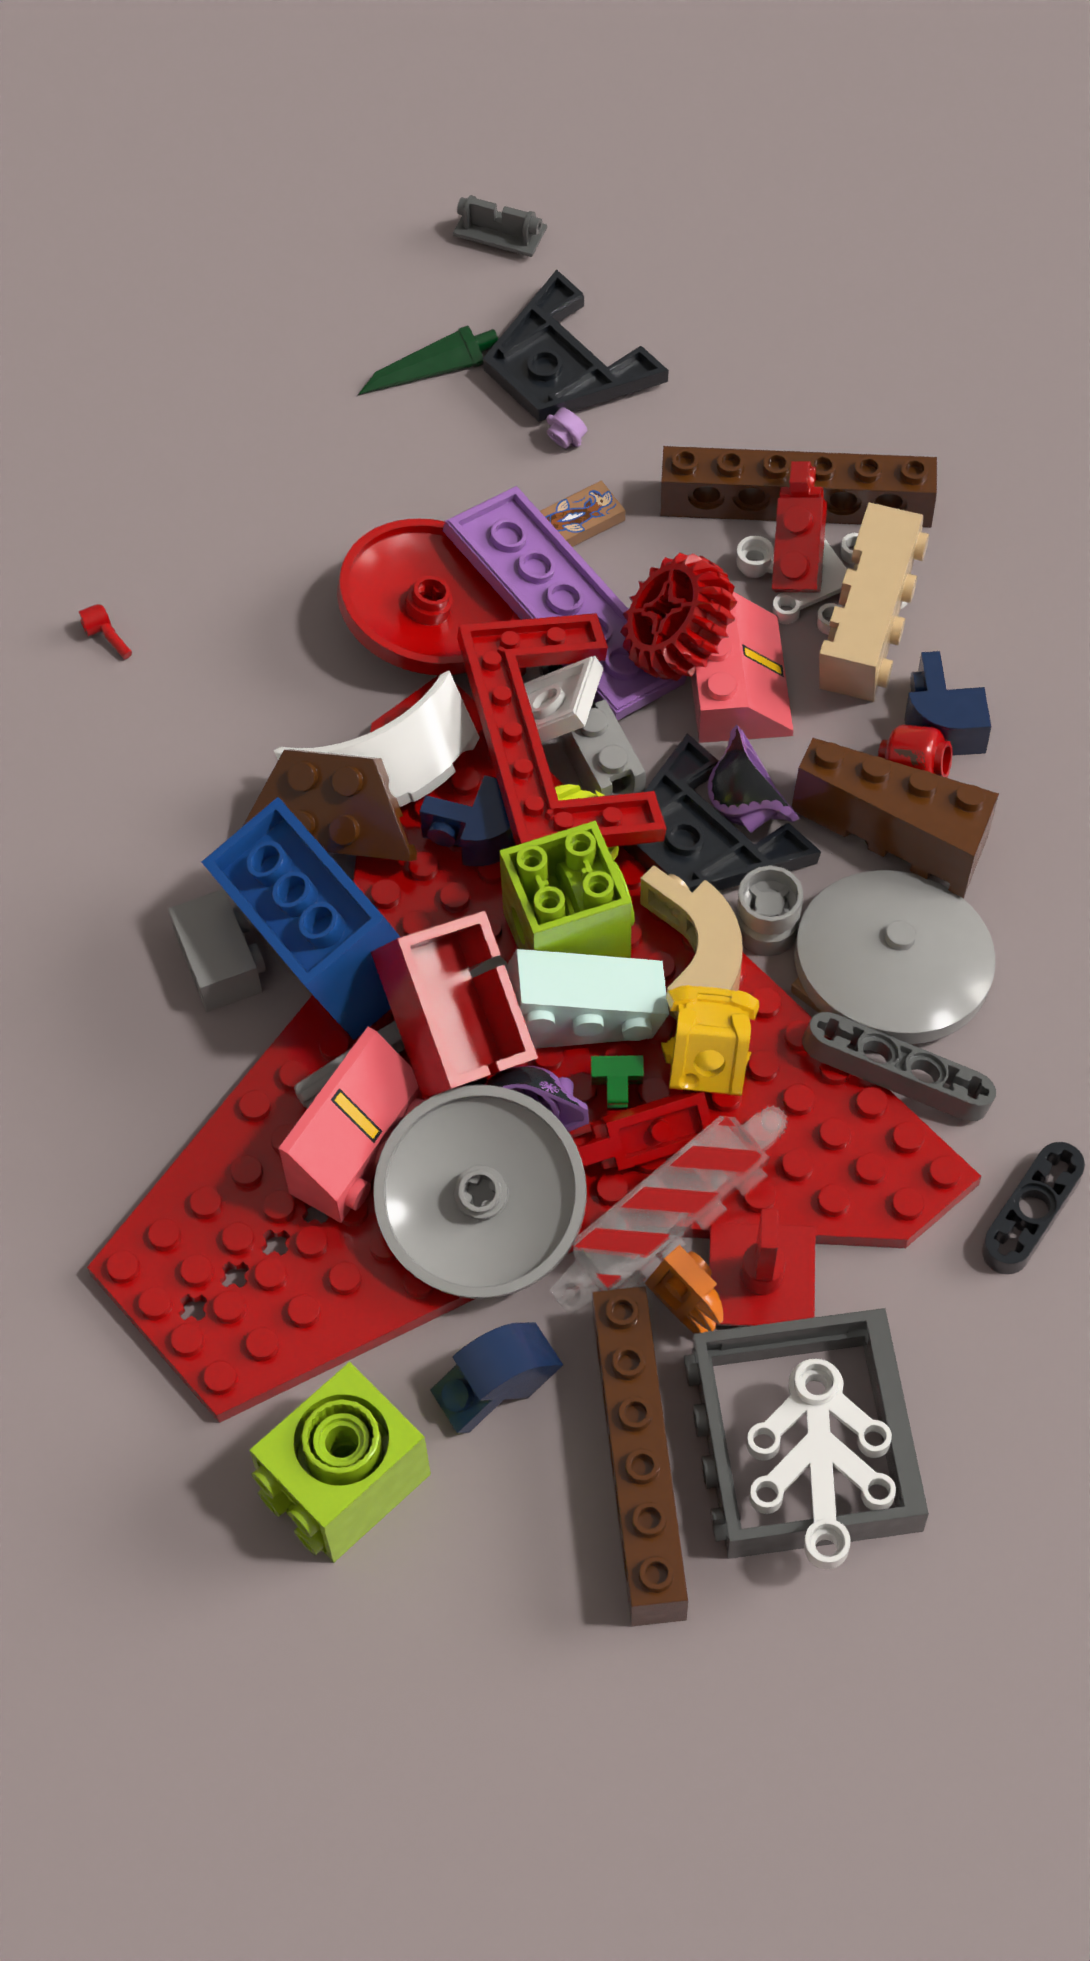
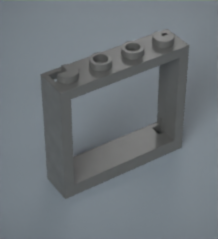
[684,1308,929,1559]

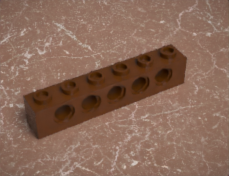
[660,446,937,528]
[592,1286,688,1627]

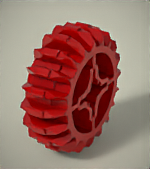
[620,552,738,681]

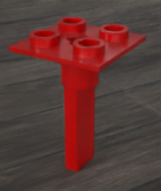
[709,1209,816,1327]

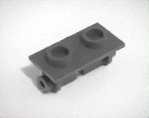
[453,195,547,257]

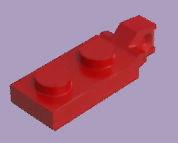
[772,461,827,593]
[572,1090,716,1171]

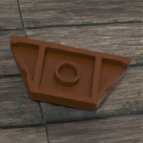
[242,749,417,861]

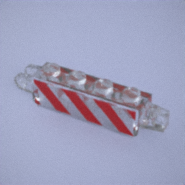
[550,1105,788,1316]

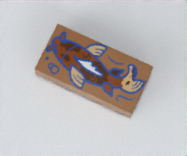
[540,480,625,547]

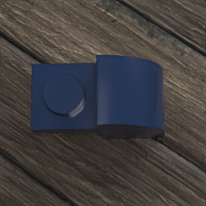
[904,651,992,755]
[420,775,516,867]
[430,1322,563,1433]

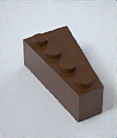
[791,738,999,898]

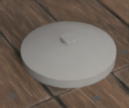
[794,870,995,1044]
[374,1085,587,1299]

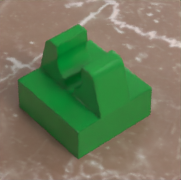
[591,1055,644,1109]

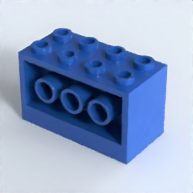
[201,797,400,1040]

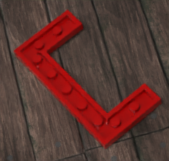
[457,613,667,847]

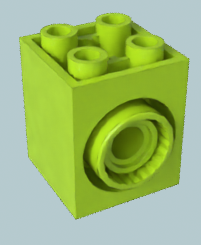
[499,820,635,958]
[250,1362,431,1563]

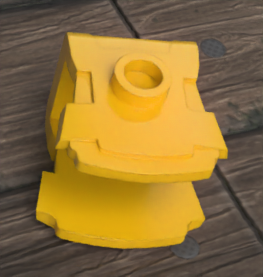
[661,985,759,1096]

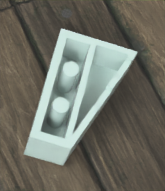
[506,949,669,1048]

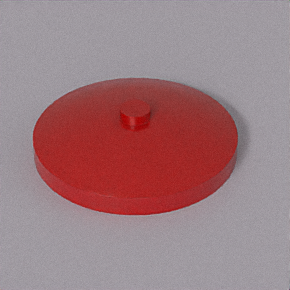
[337,518,521,675]

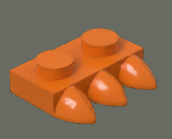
[644,1244,723,1334]

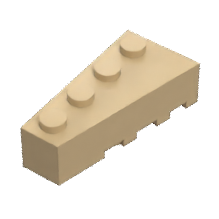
[819,502,929,702]

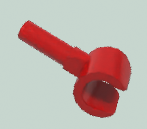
[79,604,132,659]

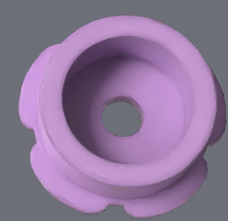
[546,407,588,449]

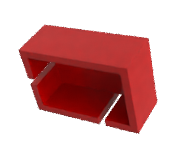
[371,911,538,1099]

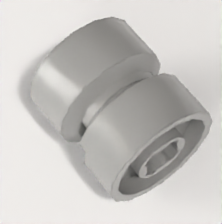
[736,865,803,956]

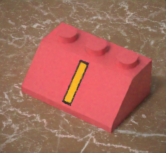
[691,592,793,743]
[279,1027,426,1223]

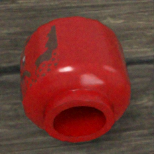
[878,725,952,778]

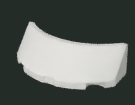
[274,670,479,807]

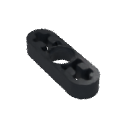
[982,1142,1085,1274]

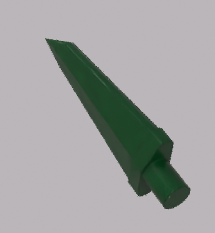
[358,325,498,395]

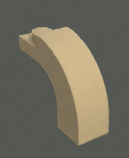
[640,865,742,1021]

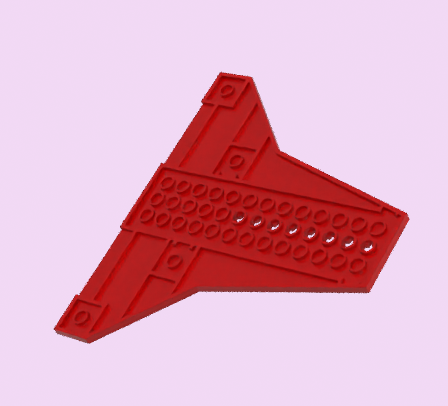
[87,675,982,1423]

